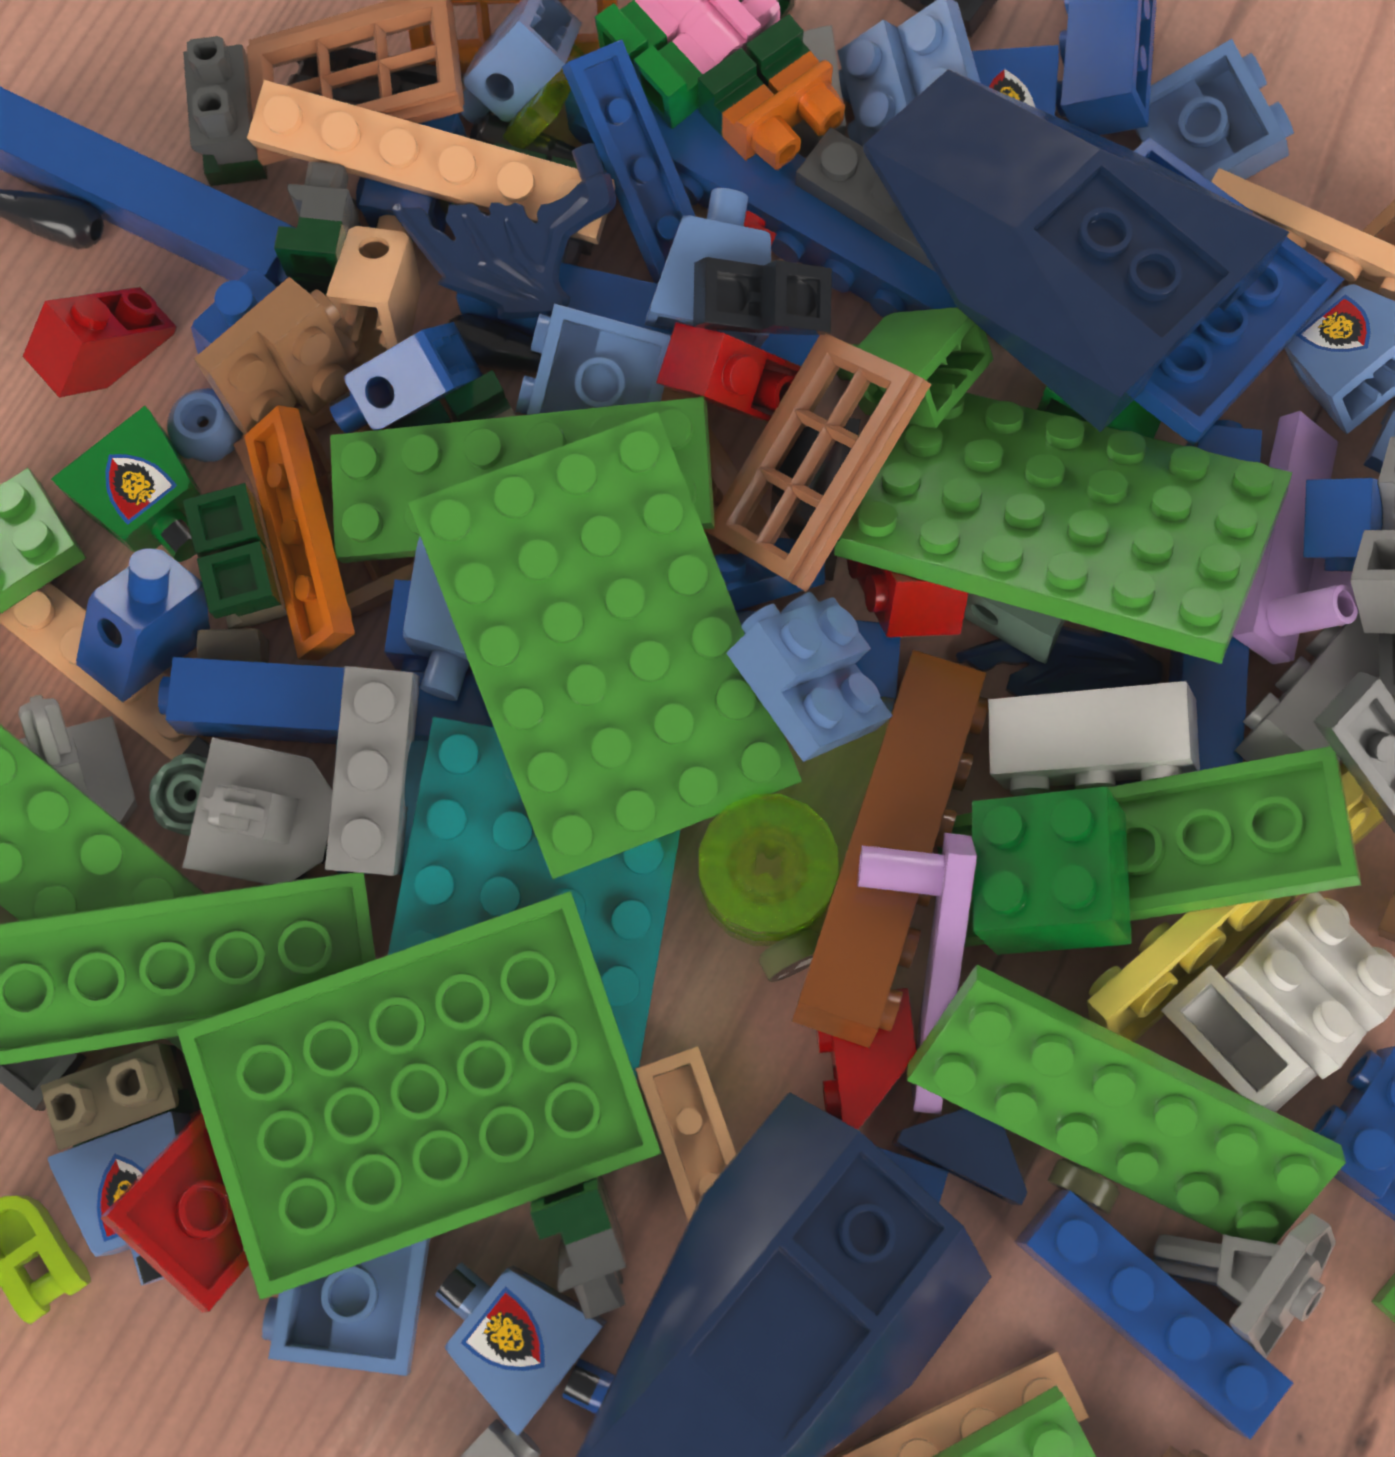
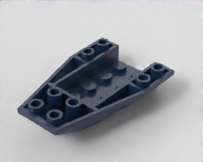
[575,1092,991,1457]

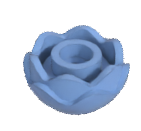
[167,389,243,462]

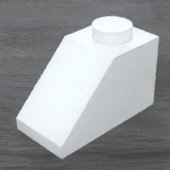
[1161,965,1317,1112]

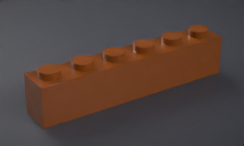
[791,649,989,1048]

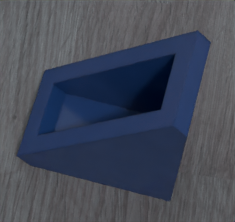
[891,1108,1028,1205]

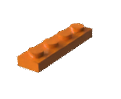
[244,405,355,660]

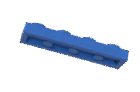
[562,39,696,284]

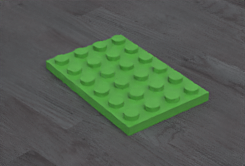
[834,393,1293,664]
[407,411,802,879]
[177,891,661,1300]

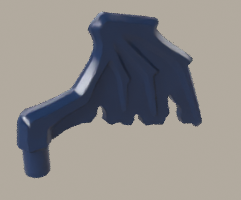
[391,143,616,320]
[955,626,1163,786]

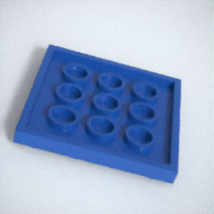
[1134,137,1344,446]

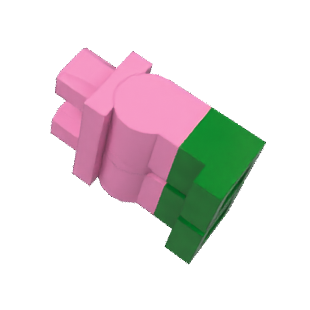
[595,0,780,129]

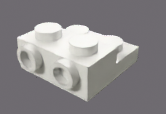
[1224,892,1395,1079]

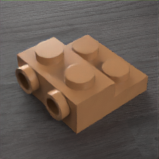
[194,277,359,434]

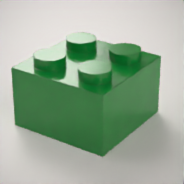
[972,786,1131,955]

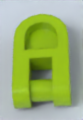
[0,1196,91,1324]

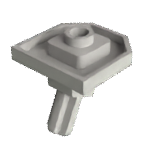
[18,695,137,826]
[182,737,333,884]
[1153,1213,1336,1359]

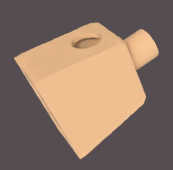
[326,215,421,366]

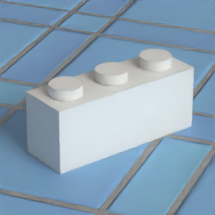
[988,681,1200,796]

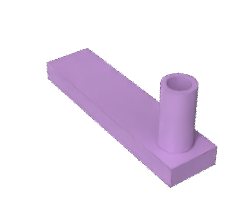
[1232,411,1358,664]
[857,833,977,1114]

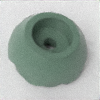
[149,754,207,836]

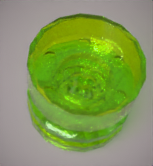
[699,794,839,946]

